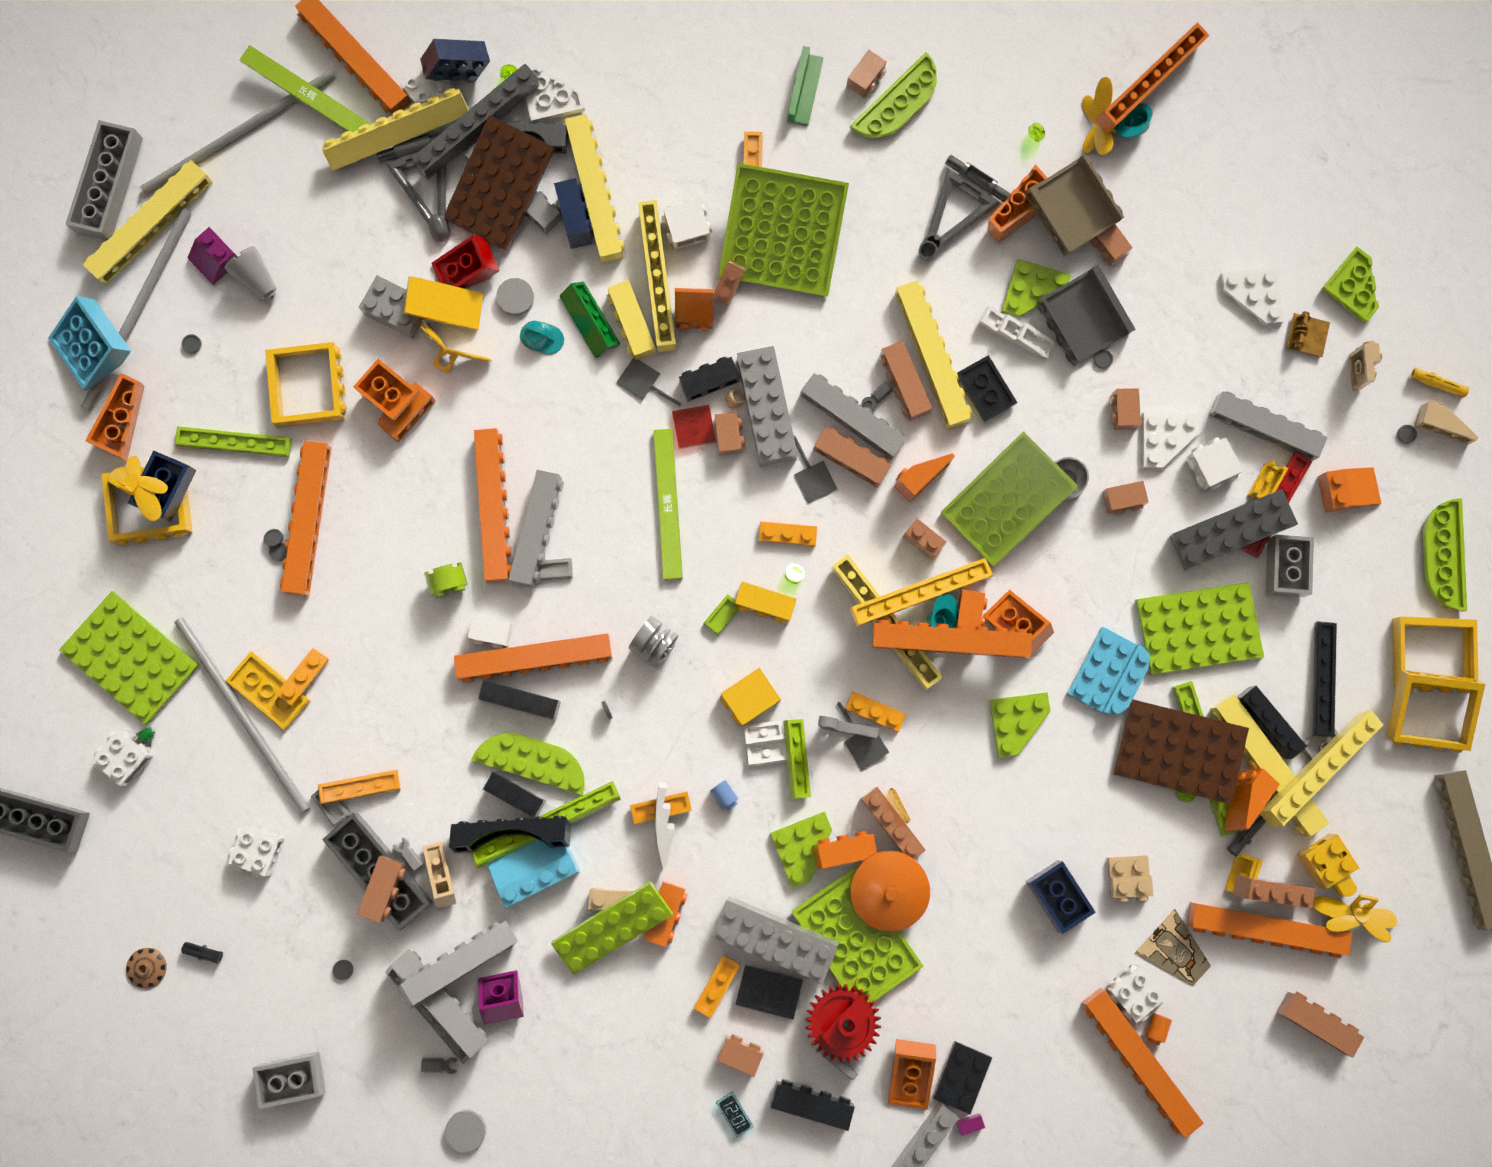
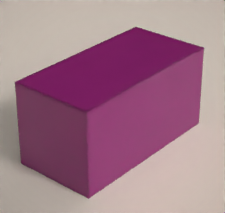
[956,1113,985,1136]

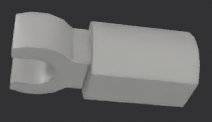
[393,837,424,872]

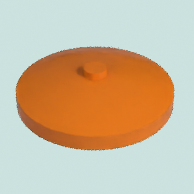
[850,851,930,931]

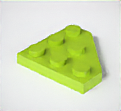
[1321,246,1379,323]
[1002,259,1071,317]
[989,692,1050,758]
[770,811,832,889]

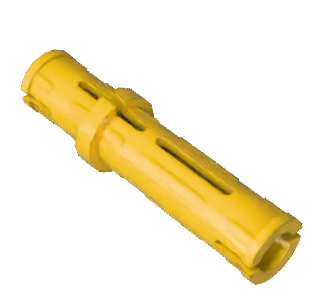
[1410,367,1469,398]

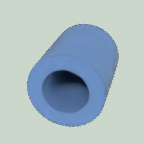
[710,780,738,811]

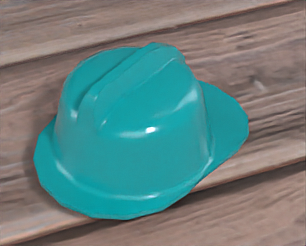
[1116,103,1153,138]
[520,320,564,354]
[926,594,958,628]

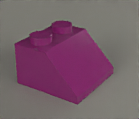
[187,227,237,285]
[478,970,524,1025]

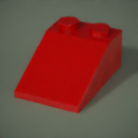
[431,235,499,289]

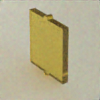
[888,788,911,824]

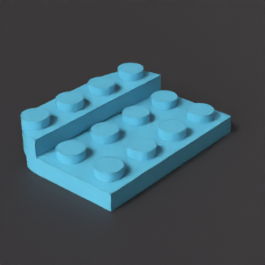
[1066,627,1150,715]

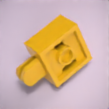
[1297,833,1359,897]

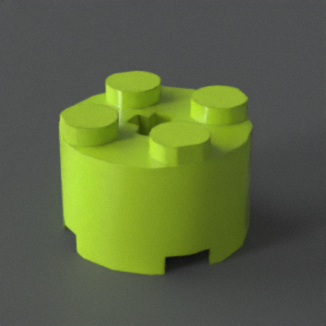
[424,562,468,599]

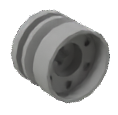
[1055,457,1089,503]
[628,616,679,668]

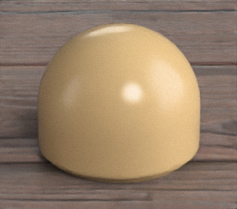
[725,388,745,408]

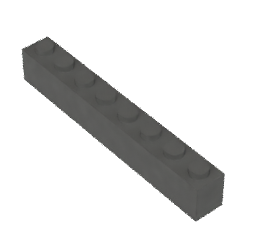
[412,64,539,180]

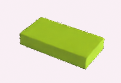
[703,594,739,636]

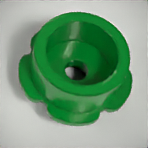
[136,726,155,743]

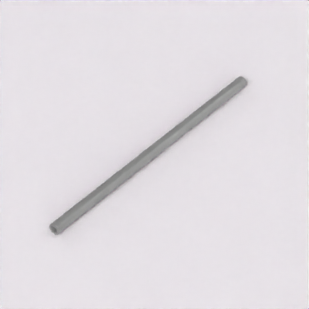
[140,70,335,194]
[81,208,192,411]
[174,617,310,814]

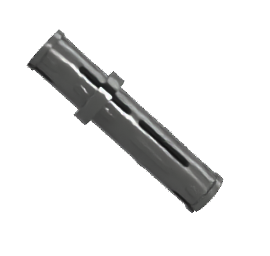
[1227,805,1266,857]

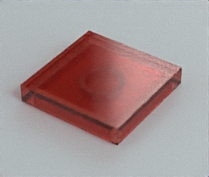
[672,405,716,449]

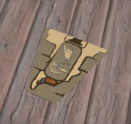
[1135,909,1211,986]

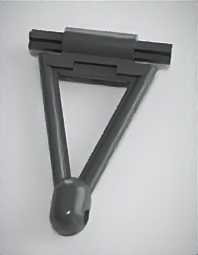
[376,133,450,242]
[918,155,1011,261]

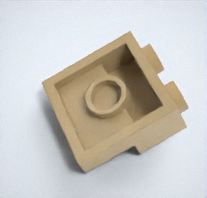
[1349,341,1382,391]
[1107,855,1154,902]

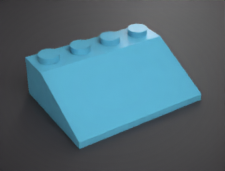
[48,296,131,390]
[488,840,580,908]

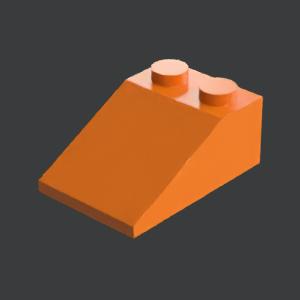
[675,288,714,331]
[353,359,420,421]
[894,453,955,502]
[1317,467,1382,513]
[983,590,1054,659]
[1225,768,1280,831]
[888,1039,936,1110]

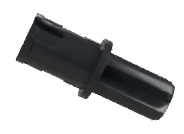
[181,942,223,964]

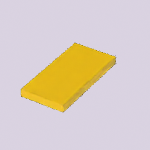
[403,276,483,331]
[225,651,311,730]

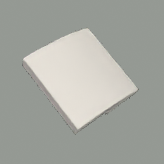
[744,720,787,767]

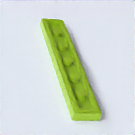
[174,426,292,457]

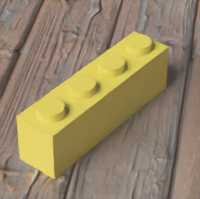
[606,280,656,360]

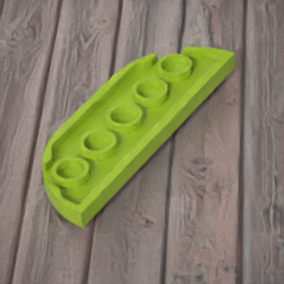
[850,52,937,138]
[1423,498,1467,612]
[471,733,585,795]

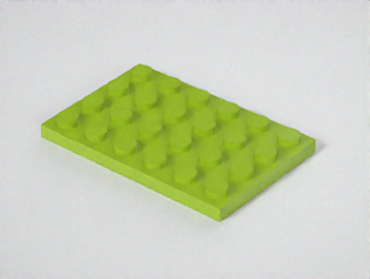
[941,431,1078,566]
[1135,582,1264,675]
[59,591,200,725]
[791,866,924,1002]

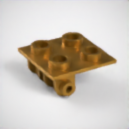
[1286,311,1330,357]

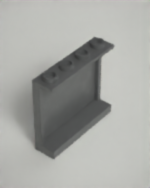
[1036,265,1136,366]

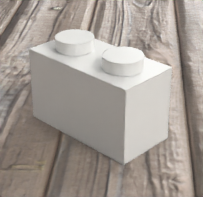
[468,615,513,649]

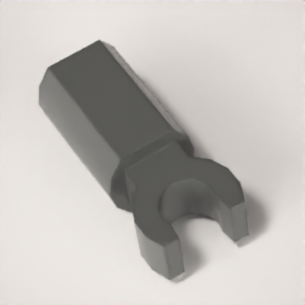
[861,381,893,411]
[421,1057,457,1074]

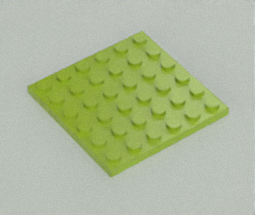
[718,163,849,297]

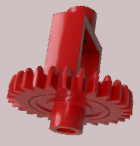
[805,984,881,1063]

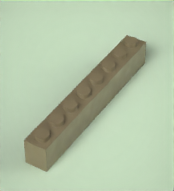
[1435,770,1492,931]

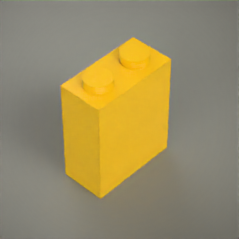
[720,667,781,726]

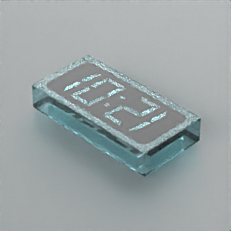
[716,1091,754,1138]

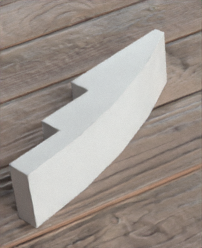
[978,306,1056,359]
[655,782,674,867]

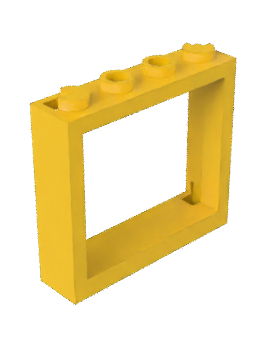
[265,342,347,428]
[101,467,193,546]
[1392,616,1479,693]
[1386,669,1486,753]

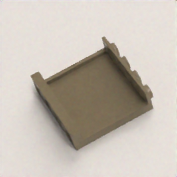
[1024,154,1125,257]

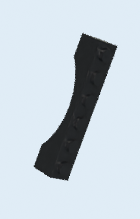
[449,815,571,853]

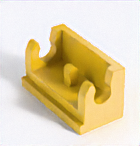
[1247,461,1288,500]
[1224,853,1263,893]

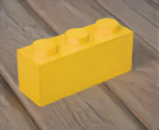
[734,582,797,624]

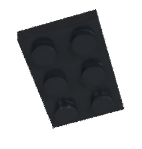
[957,355,1018,422]
[735,964,803,1020]
[932,1040,992,1115]

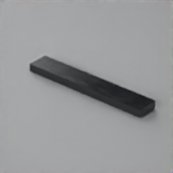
[1313,621,1337,738]

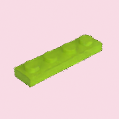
[783,719,811,799]

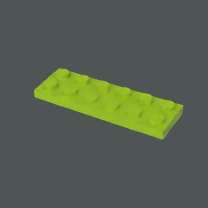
[551,881,673,975]

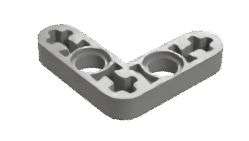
[818,716,879,738]

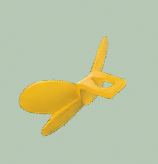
[1082,77,1118,156]
[420,319,493,373]
[108,456,168,521]
[1313,894,1397,943]

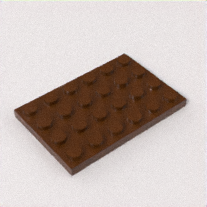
[444,115,556,251]
[1113,699,1249,804]

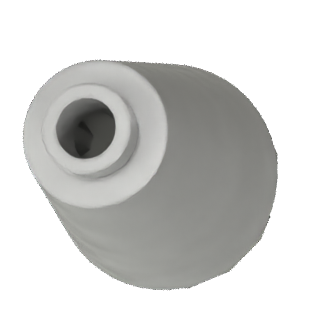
[224,246,277,301]

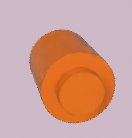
[1145,1013,1172,1046]

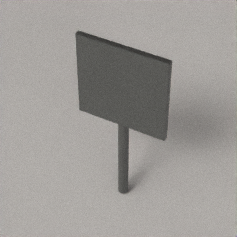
[616,357,681,406]
[794,435,837,503]
[837,702,889,770]

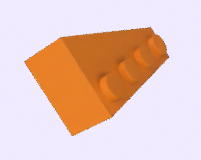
[987,164,1048,243]
[85,373,145,461]

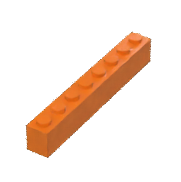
[295,0,411,115]
[1094,22,1210,134]
[474,428,512,583]
[280,441,332,596]
[872,620,1032,658]
[454,633,613,683]
[1187,902,1352,958]
[1082,988,1204,1138]

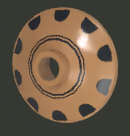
[126,948,167,988]

